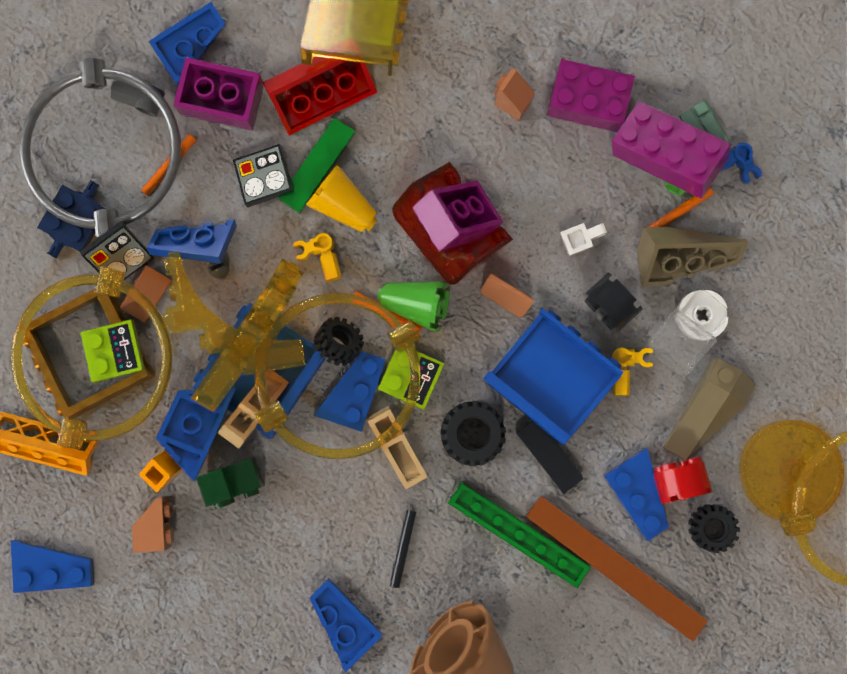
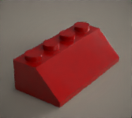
[262,39,377,135]

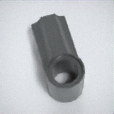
[110,80,165,117]

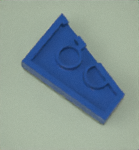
[310,578,383,673]

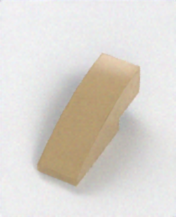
[218,368,289,449]
[367,406,428,490]

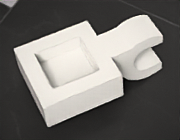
[560,223,607,257]

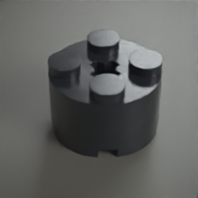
[584,272,643,331]

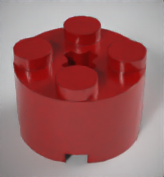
[653,457,713,504]

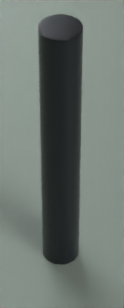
[390,510,416,588]

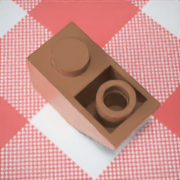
[494,68,535,121]
[132,496,174,553]

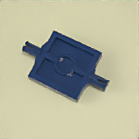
[37,180,106,259]

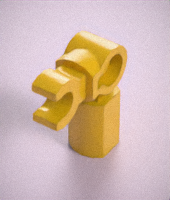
[293,233,342,282]
[612,348,653,396]

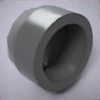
[208,259,229,279]

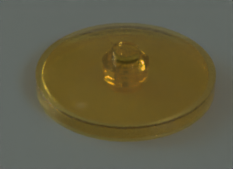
[739,420,844,523]

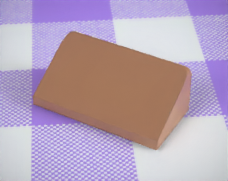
[120,266,172,323]
[480,273,534,318]

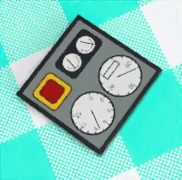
[233,144,294,208]
[80,221,154,288]

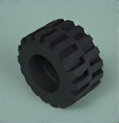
[440,401,506,466]

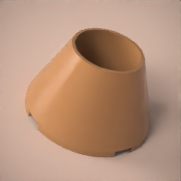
[410,601,514,674]

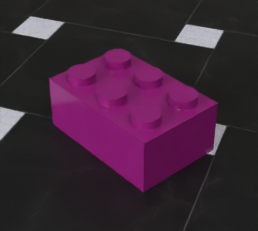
[173,57,264,131]
[546,59,635,132]
[412,180,504,251]

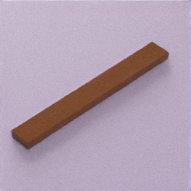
[525,495,708,642]

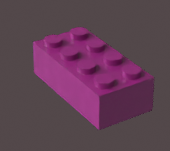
[612,101,731,199]

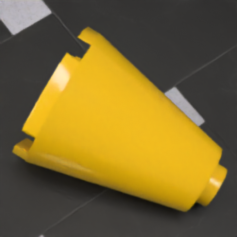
[306,165,377,232]

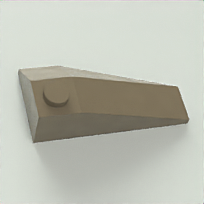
[637,227,748,286]
[663,358,756,460]

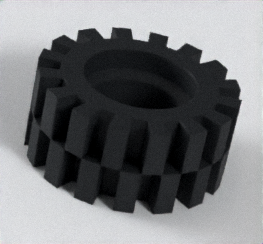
[314,317,364,366]
[688,504,740,553]

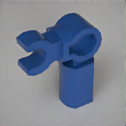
[719,142,762,184]

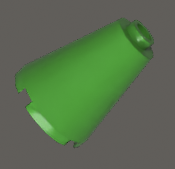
[377,281,450,332]

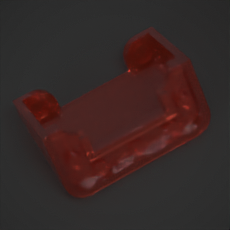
[392,162,513,285]

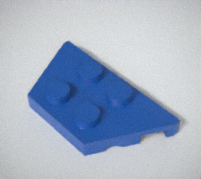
[156,387,236,482]

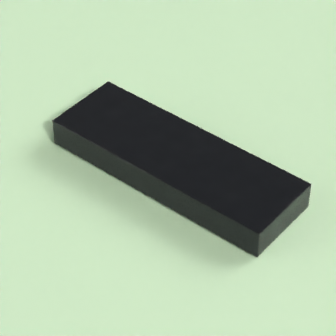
[516,421,584,494]

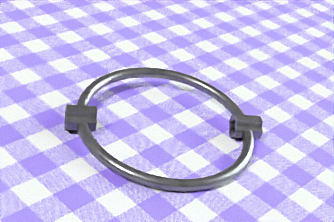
[19,58,181,238]

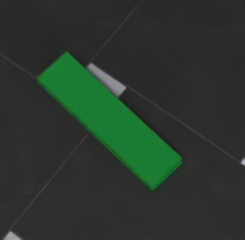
[279,117,356,214]

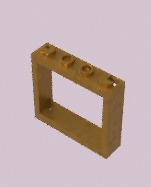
[20,285,155,418]

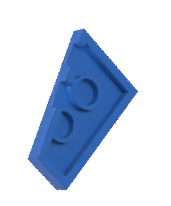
[148,2,226,86]
[147,219,237,264]
[313,352,386,432]
[603,448,669,541]
[11,540,94,593]

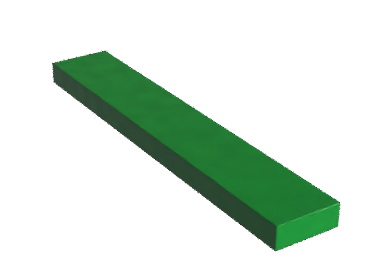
[448,481,591,589]

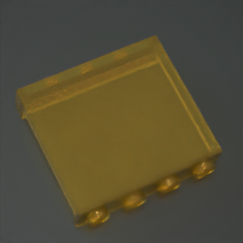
[300,0,409,76]

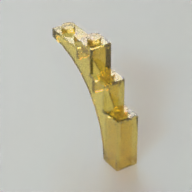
[162,251,306,376]
[191,259,304,412]

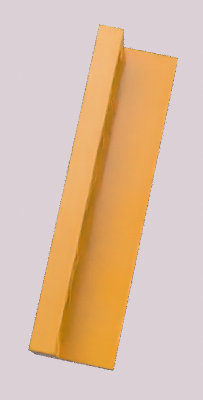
[0,412,99,476]

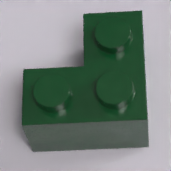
[196,457,265,510]

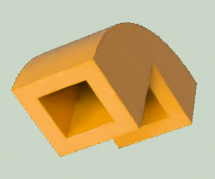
[139,450,183,493]

